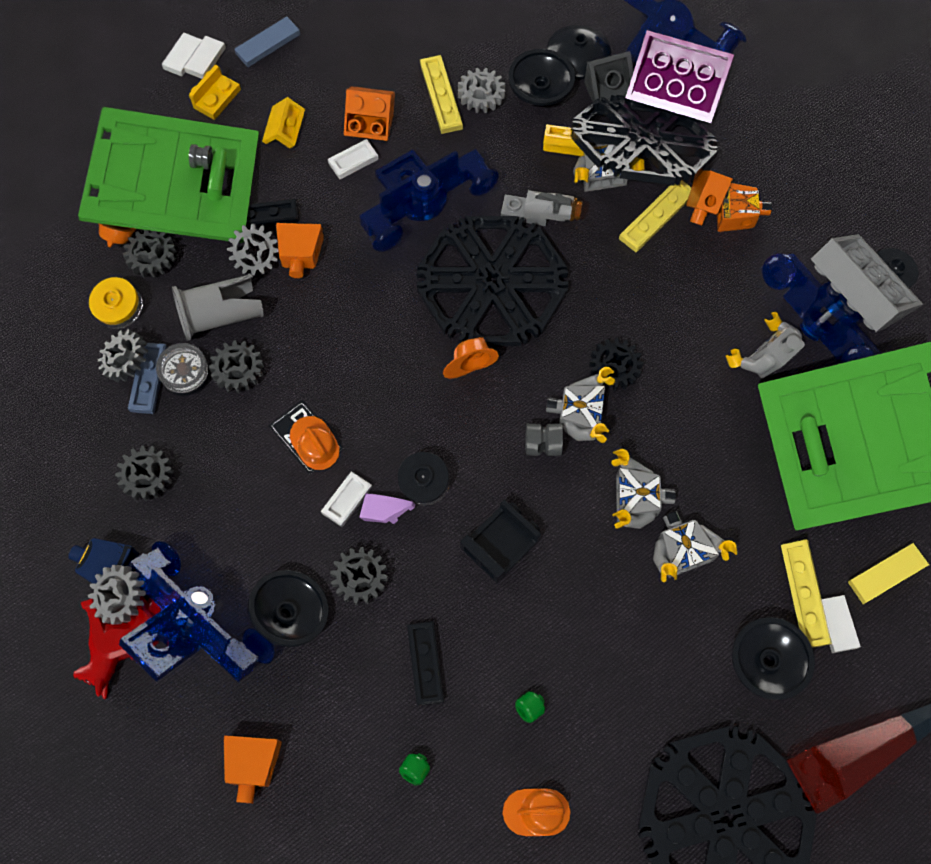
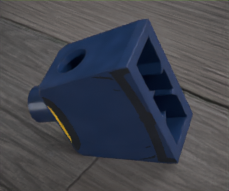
[69,538,139,584]

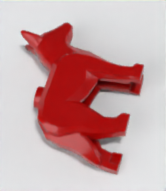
[73,579,164,700]

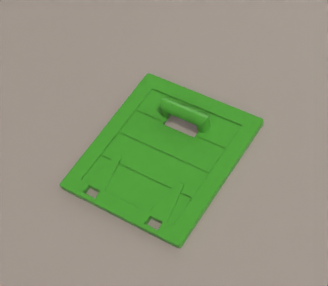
[78,107,259,243]
[758,342,931,530]

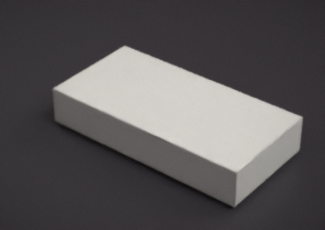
[162,32,202,76]
[184,36,226,79]
[328,139,378,179]
[321,471,372,527]
[822,595,861,653]

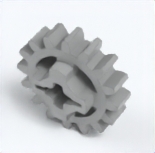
[458,68,505,113]
[227,223,279,276]
[88,565,146,624]

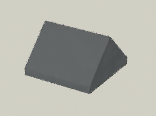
[584,51,633,102]

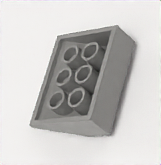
[811,234,923,332]

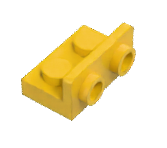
[189,65,241,120]

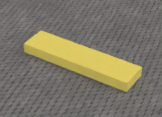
[420,55,463,134]
[619,180,691,253]
[781,539,832,648]

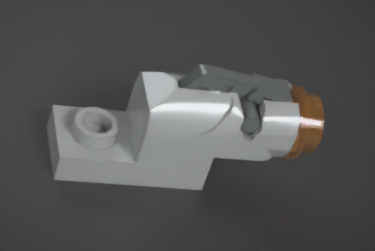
[501,190,583,226]

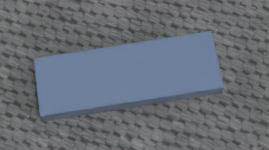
[234,16,300,67]
[128,343,168,414]

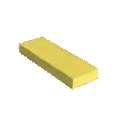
[848,543,929,604]

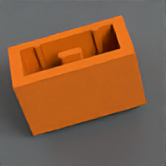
[344,87,395,141]

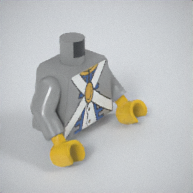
[573,142,645,192]
[725,312,805,379]
[546,367,615,443]
[611,449,676,529]
[653,512,737,582]

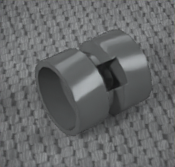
[525,423,563,456]

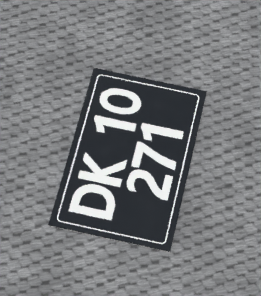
[268,400,343,475]

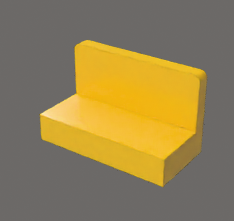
[262,97,305,148]
[543,124,590,156]

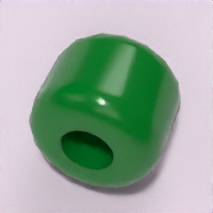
[515,691,545,723]
[399,753,430,785]

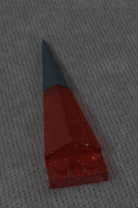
[787,704,931,813]

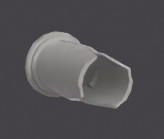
[172,273,264,341]

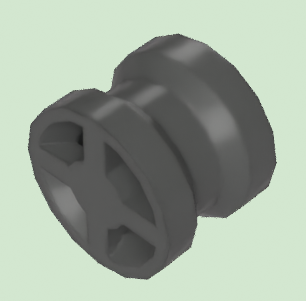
[189,144,213,169]

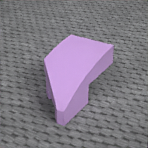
[360,494,416,524]

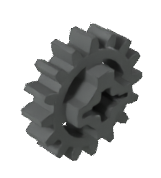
[123,230,177,278]
[98,329,148,382]
[209,340,264,393]
[115,446,174,501]
[330,547,388,606]

